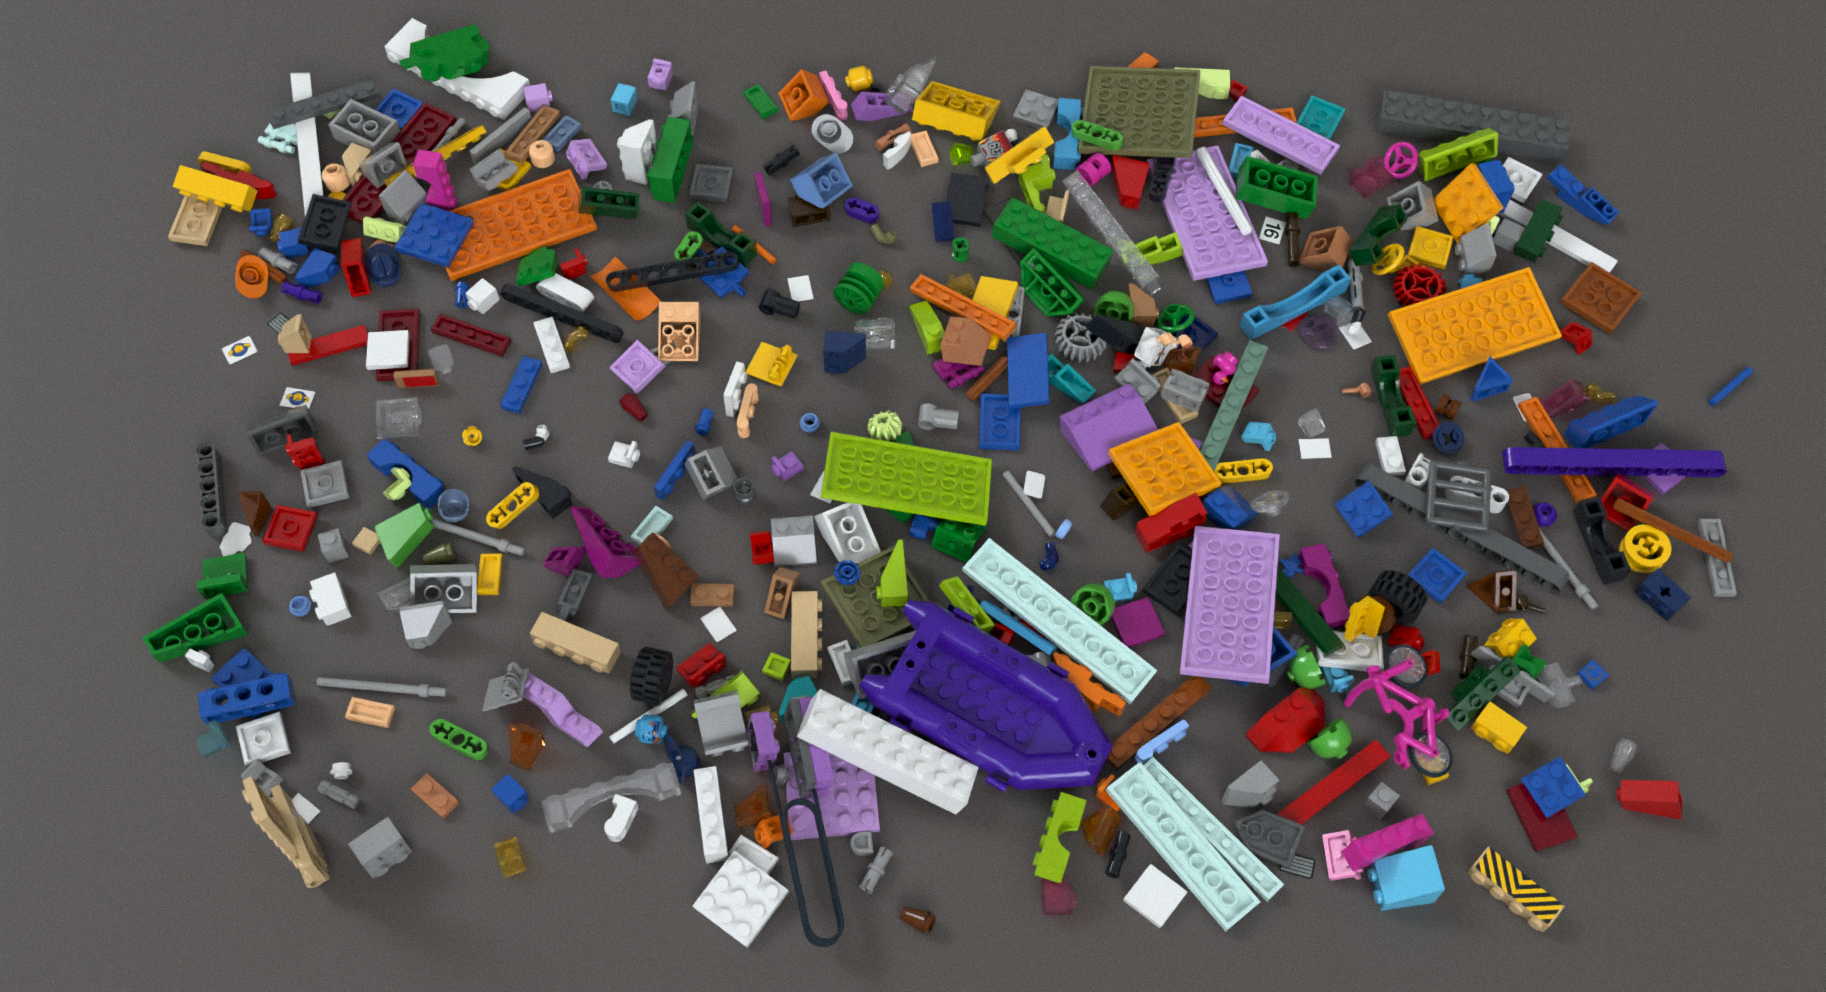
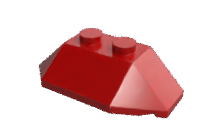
[1245,687,1325,753]

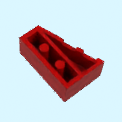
[1135,492,1207,553]

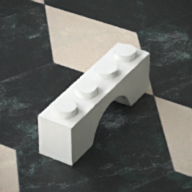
[694,766,729,864]

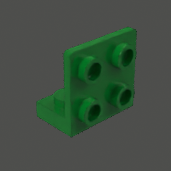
[931,519,988,563]
[197,553,248,599]

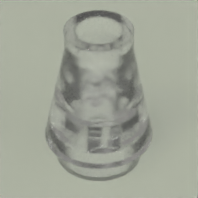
[1609,738,1637,773]

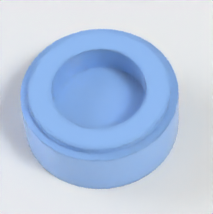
[1055,518,1073,539]

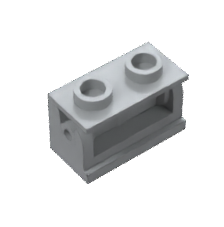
[1161,369,1210,413]

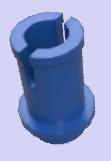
[454,282,470,308]
[695,408,714,436]

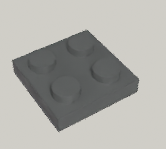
[690,164,734,203]

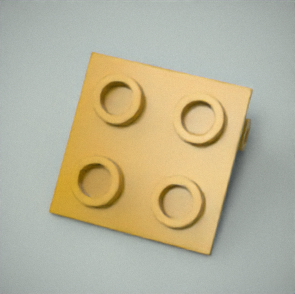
[746,342,798,387]

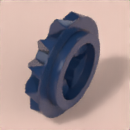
[1432,422,1464,455]

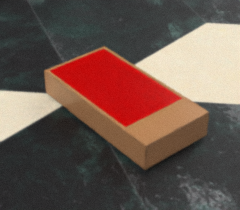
[394,369,439,388]

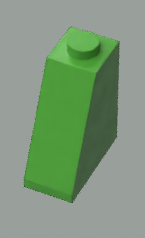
[374,503,434,568]

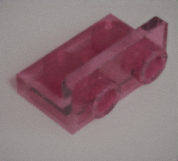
[1349,155,1393,198]

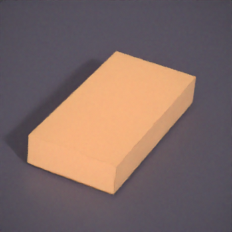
[911,131,939,167]
[345,697,395,728]

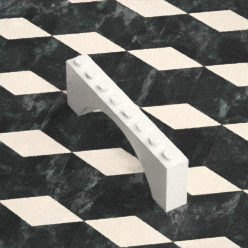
[384,18,530,120]

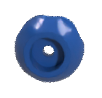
[834,560,861,585]

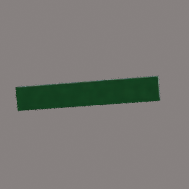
[1275,566,1344,656]

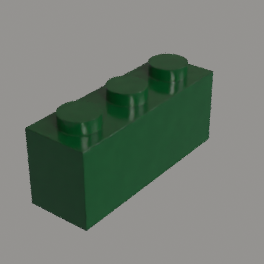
[578,187,640,220]
[1513,199,1563,263]

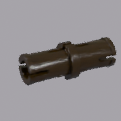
[1459,635,1478,679]

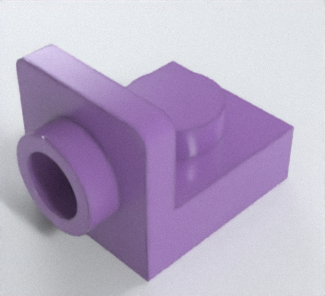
[770,451,804,482]

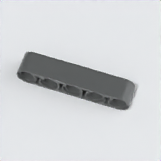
[196,441,226,538]

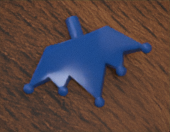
[1278,553,1304,578]

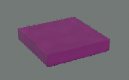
[754,172,772,226]
[1110,597,1165,648]

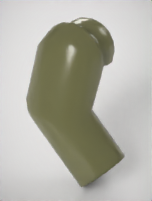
[870,224,897,244]

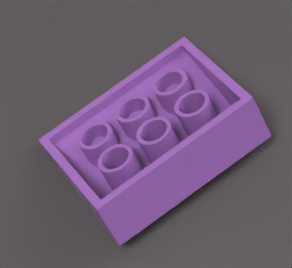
[1060,384,1158,471]

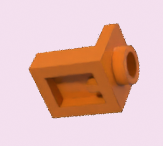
[1096,774,1121,814]
[754,815,794,849]

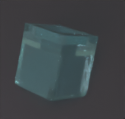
[196,720,230,758]

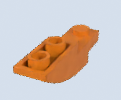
[1052,652,1126,717]

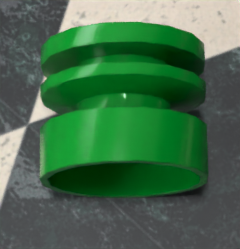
[833,262,885,315]

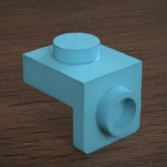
[1241,422,1276,451]

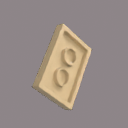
[168,195,223,246]

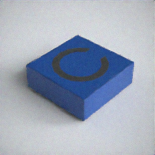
[1576,660,1609,690]

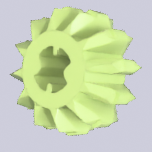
[867,410,902,442]

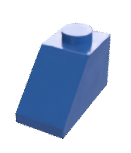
[294,248,340,288]

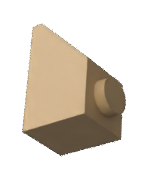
[278,314,312,353]

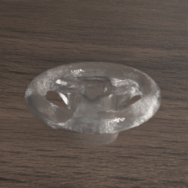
[1250,490,1290,517]

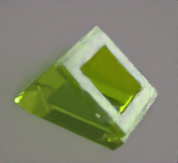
[949,143,973,165]

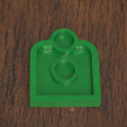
[516,246,558,286]

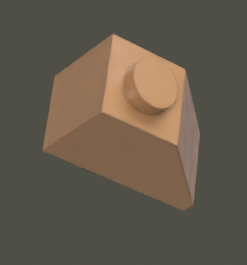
[1127,284,1159,327]
[764,567,800,619]

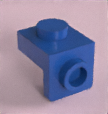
[249,208,274,236]

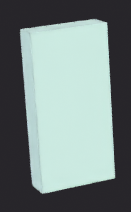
[631,506,673,545]

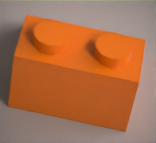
[778,69,829,121]

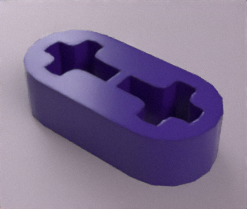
[845,197,879,223]

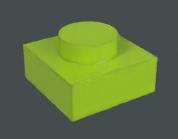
[762,652,791,681]

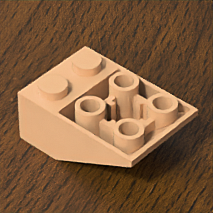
[658,302,701,361]

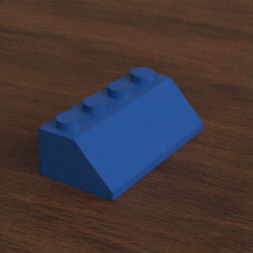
[1564,395,1659,448]

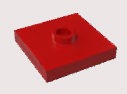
[262,505,319,552]

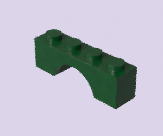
[685,201,757,267]
[1349,204,1407,266]
[1370,355,1416,437]

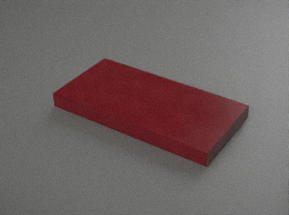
[376,309,420,382]

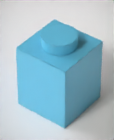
[611,83,638,116]

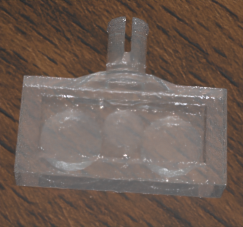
[1538,662,1582,710]

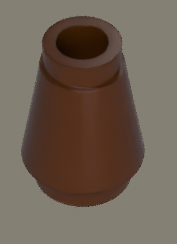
[900,906,936,933]

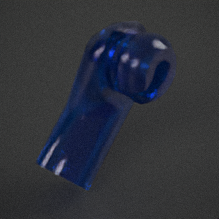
[1039,542,1059,571]

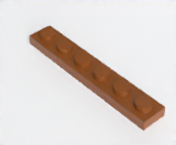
[1107,676,1212,770]

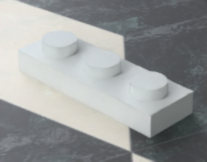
[533,317,570,373]

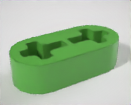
[674,231,702,261]

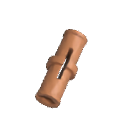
[874,123,911,151]

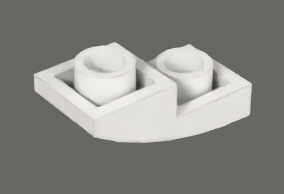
[883,131,911,170]

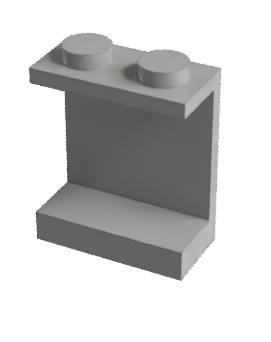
[693,690,749,757]

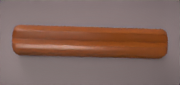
[239,249,288,285]
[966,356,1008,401]

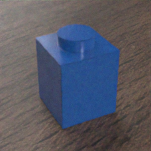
[277,227,310,259]
[491,774,529,814]

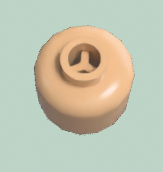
[529,140,555,168]
[322,164,350,192]

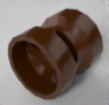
[1434,394,1462,421]

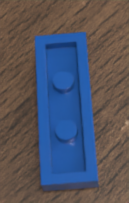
[500,356,543,414]
[654,440,696,500]

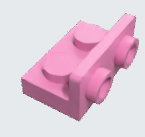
[1322,830,1363,881]

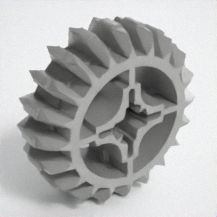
[1054,312,1107,363]

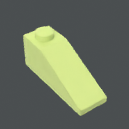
[1174,67,1230,99]

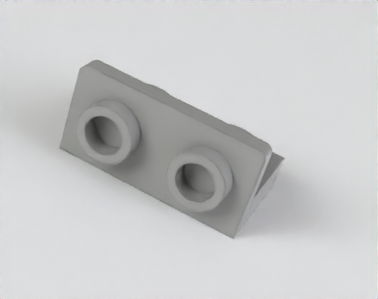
[1113,358,1161,404]

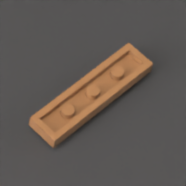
[505,105,560,164]

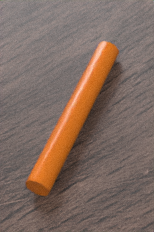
[731,225,777,264]

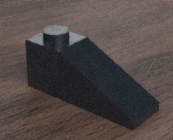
[512,466,573,519]

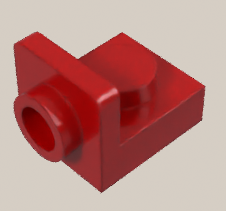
[1560,321,1592,355]
[993,623,1015,646]

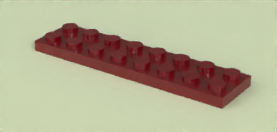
[342,102,457,224]

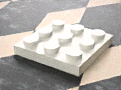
[692,850,789,948]

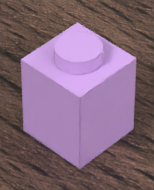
[523,83,553,113]

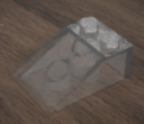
[885,56,937,115]

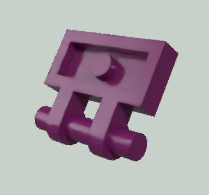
[932,358,984,390]

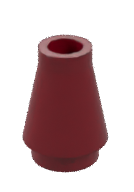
[619,392,648,422]

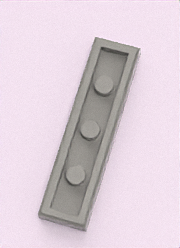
[469,107,532,165]
[1697,519,1737,597]

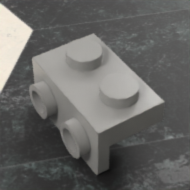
[470,149,518,191]

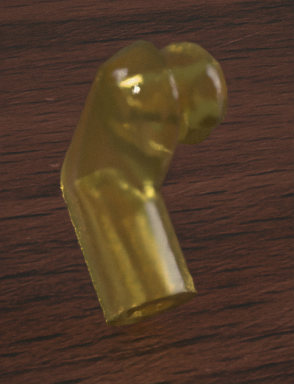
[564,327,589,352]
[1586,382,1616,402]

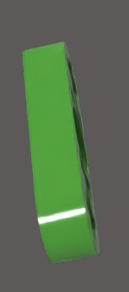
[1072,120,1123,150]
[429,719,489,760]

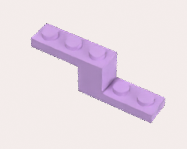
[523,673,603,747]

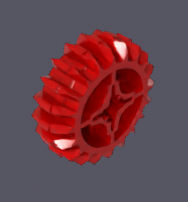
[1392,263,1447,307]

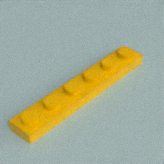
[384,125,486,187]

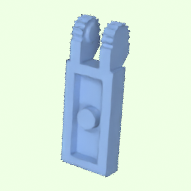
[1134,720,1189,765]

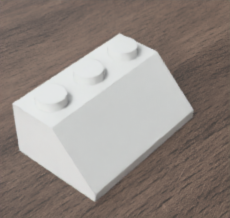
[617,119,657,185]

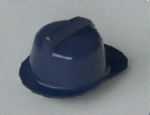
[365,243,401,287]
[664,734,702,784]

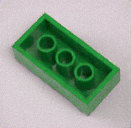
[647,117,693,203]
[1235,156,1318,219]

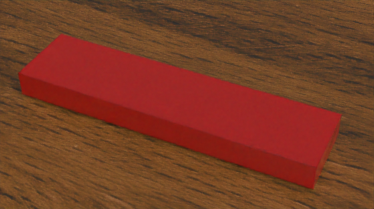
[288,325,368,366]
[1399,366,1439,440]

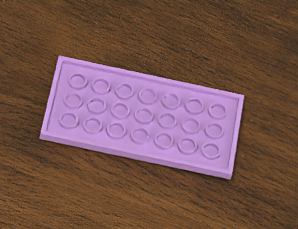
[1147,146,1268,281]
[1180,526,1280,684]

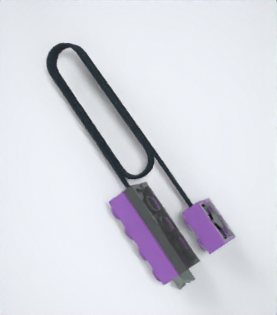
[746,695,844,947]

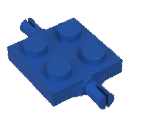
[694,246,749,299]

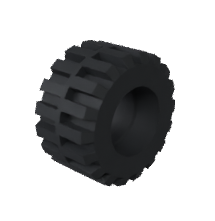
[1367,570,1428,625]
[630,646,673,705]

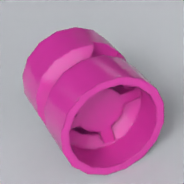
[1075,153,1111,188]

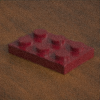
[1192,355,1260,413]

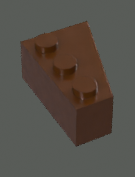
[633,532,699,610]

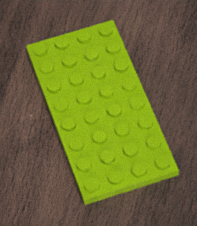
[820,432,992,526]

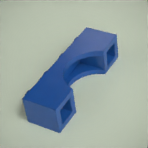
[366,439,445,509]

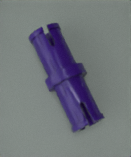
[281,281,322,304]

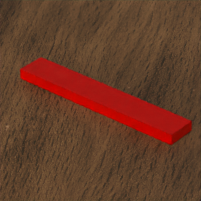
[1276,740,1391,825]

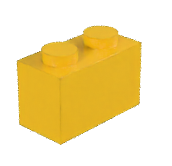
[1470,701,1527,754]

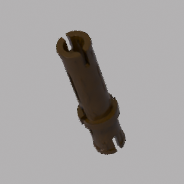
[1285,212,1301,267]

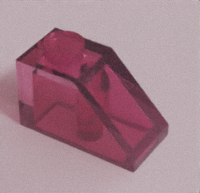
[1540,379,1591,418]
[1041,877,1077,915]

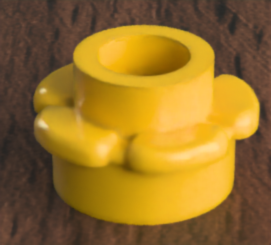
[462,426,482,446]

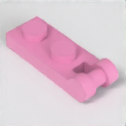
[819,70,848,120]

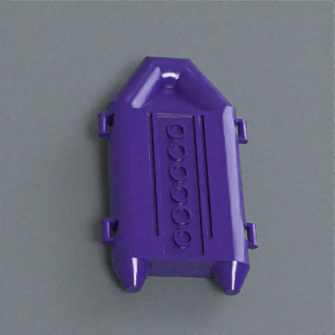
[859,600,1113,792]

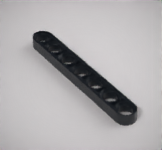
[606,252,740,292]
[500,284,624,343]

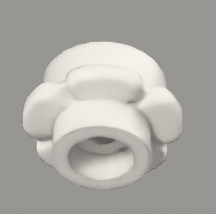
[330,762,353,780]

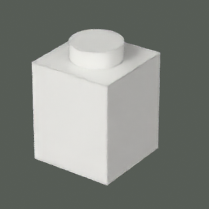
[466,278,500,314]

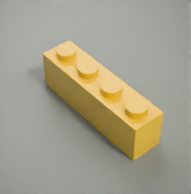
[172,165,258,213]

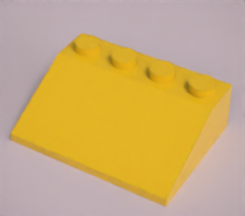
[912,81,1001,141]

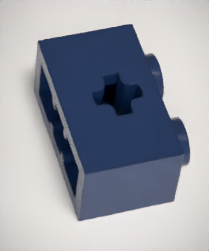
[1635,568,1691,621]

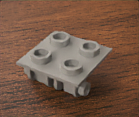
[482,662,529,711]

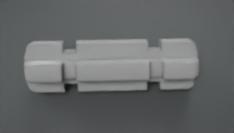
[695,675,734,699]
[317,780,360,809]

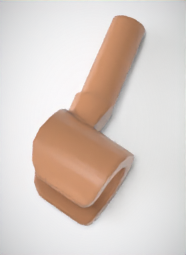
[1342,383,1372,398]

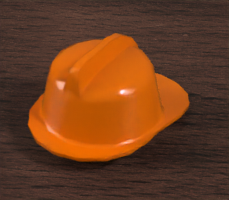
[235,255,268,298]

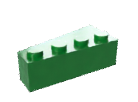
[142,593,248,663]

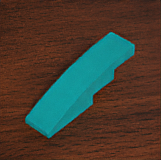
[1048,353,1097,405]

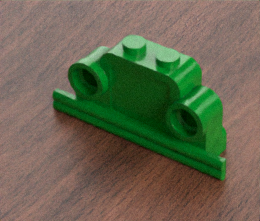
[399,24,489,82]

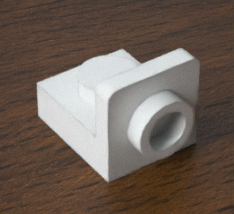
[608,441,640,468]

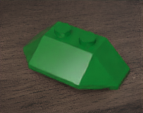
[1020,248,1085,317]

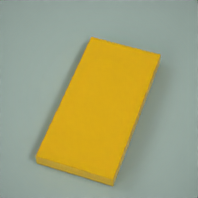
[972,276,1019,350]

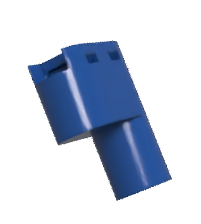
[909,514,942,541]

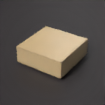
[352,527,380,555]

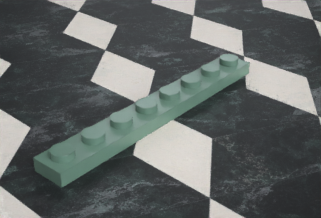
[1200,340,1268,471]

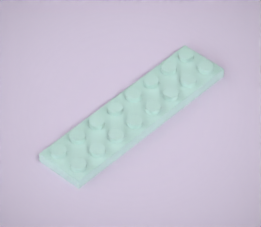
[1105,762,1260,932]

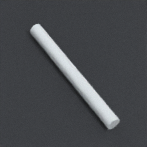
[609,689,688,744]

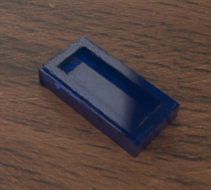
[932,201,954,242]

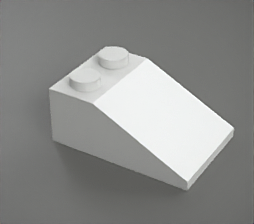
[814,502,881,563]

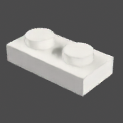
[1375,436,1406,476]

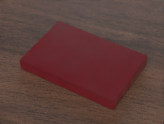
[1506,784,1578,852]

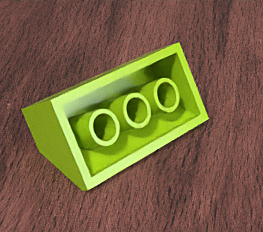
[1417,128,1498,182]

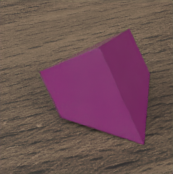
[542,546,587,578]

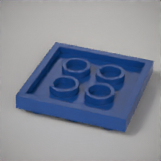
[395,203,474,268]

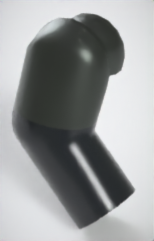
[1524,431,1544,448]

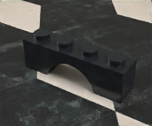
[1572,497,1631,585]

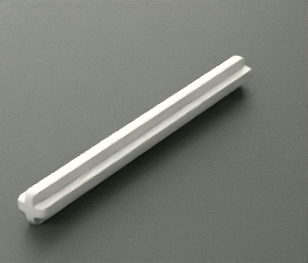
[1196,147,1252,235]

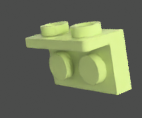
[363,217,407,243]

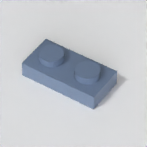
[542,115,582,152]

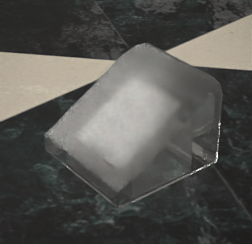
[1298,408,1326,438]

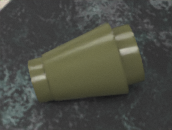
[423,543,456,565]

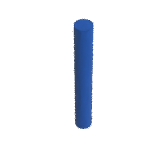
[1708,367,1753,406]

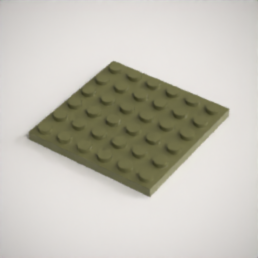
[1078,66,1200,158]

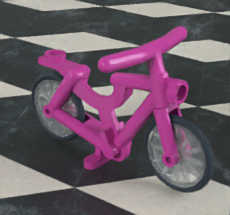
[1343,644,1453,778]

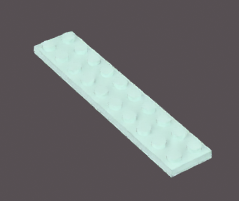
[962,538,1157,704]

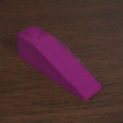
[571,506,640,578]

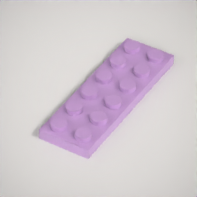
[1222,96,1340,175]

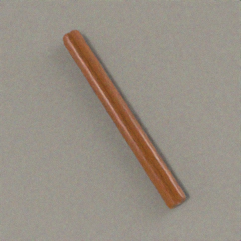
[1613,499,1734,563]

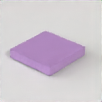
[609,340,666,394]

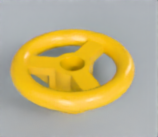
[1370,244,1404,275]

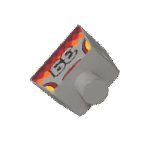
[970,130,1013,168]

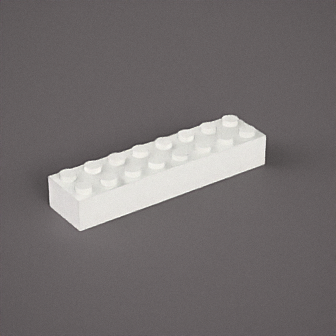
[797,689,978,814]

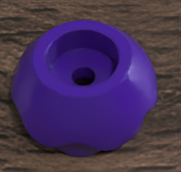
[1532,502,1557,527]

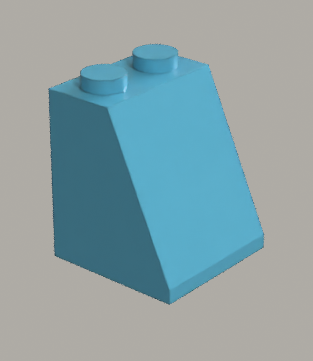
[1368,845,1445,911]

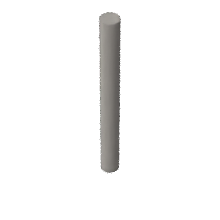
[1003,470,1056,537]

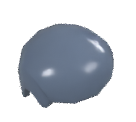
[438,488,470,523]

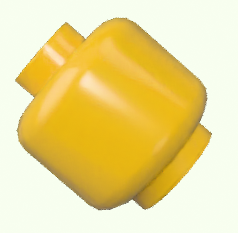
[845,66,873,92]

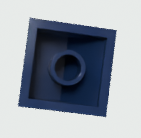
[823,330,866,374]

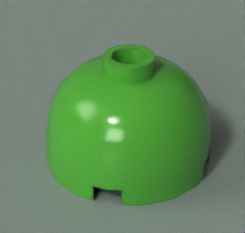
[1094,291,1134,322]
[1071,583,1115,626]
[1286,645,1326,689]
[1306,717,1352,759]

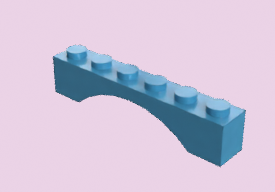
[1239,265,1351,340]

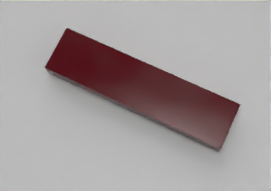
[431,314,512,357]

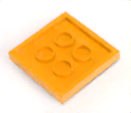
[1434,163,1504,244]

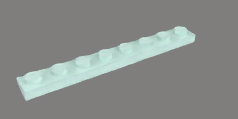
[1143,757,1284,902]

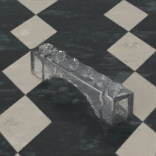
[541,763,681,833]

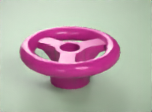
[1384,142,1418,179]

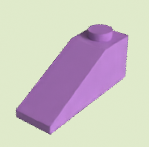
[851,92,913,121]

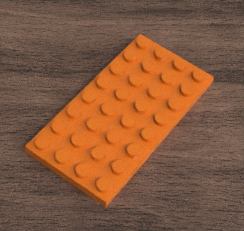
[445,169,597,281]

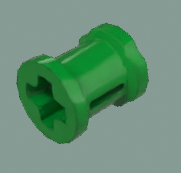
[952,237,970,262]

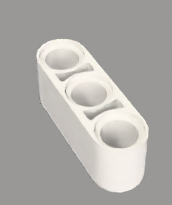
[536,273,594,312]
[1445,476,1509,513]

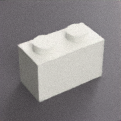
[309,572,352,626]

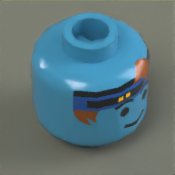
[635,715,669,745]

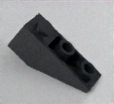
[1085,314,1143,354]

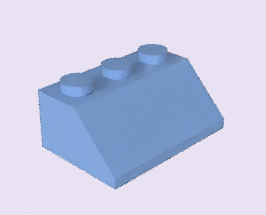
[790,152,853,209]

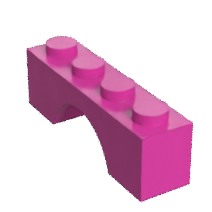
[413,150,458,211]
[1341,814,1434,872]

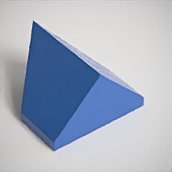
[1470,356,1513,401]

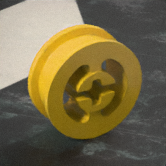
[1619,524,1671,574]

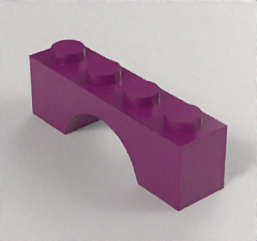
[1298,543,1350,630]

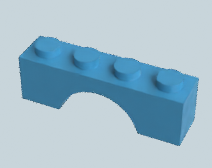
[1053,98,1084,170]

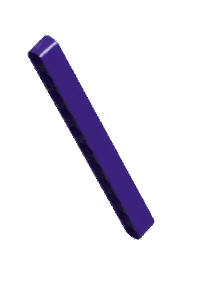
[1502,447,1727,477]

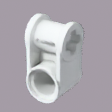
[1405,453,1431,490]

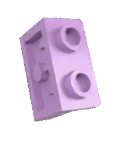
[566,139,607,179]

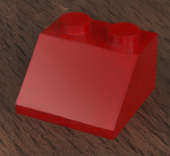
[1601,473,1655,532]

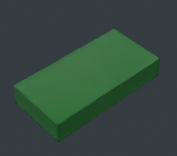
[743,84,778,120]

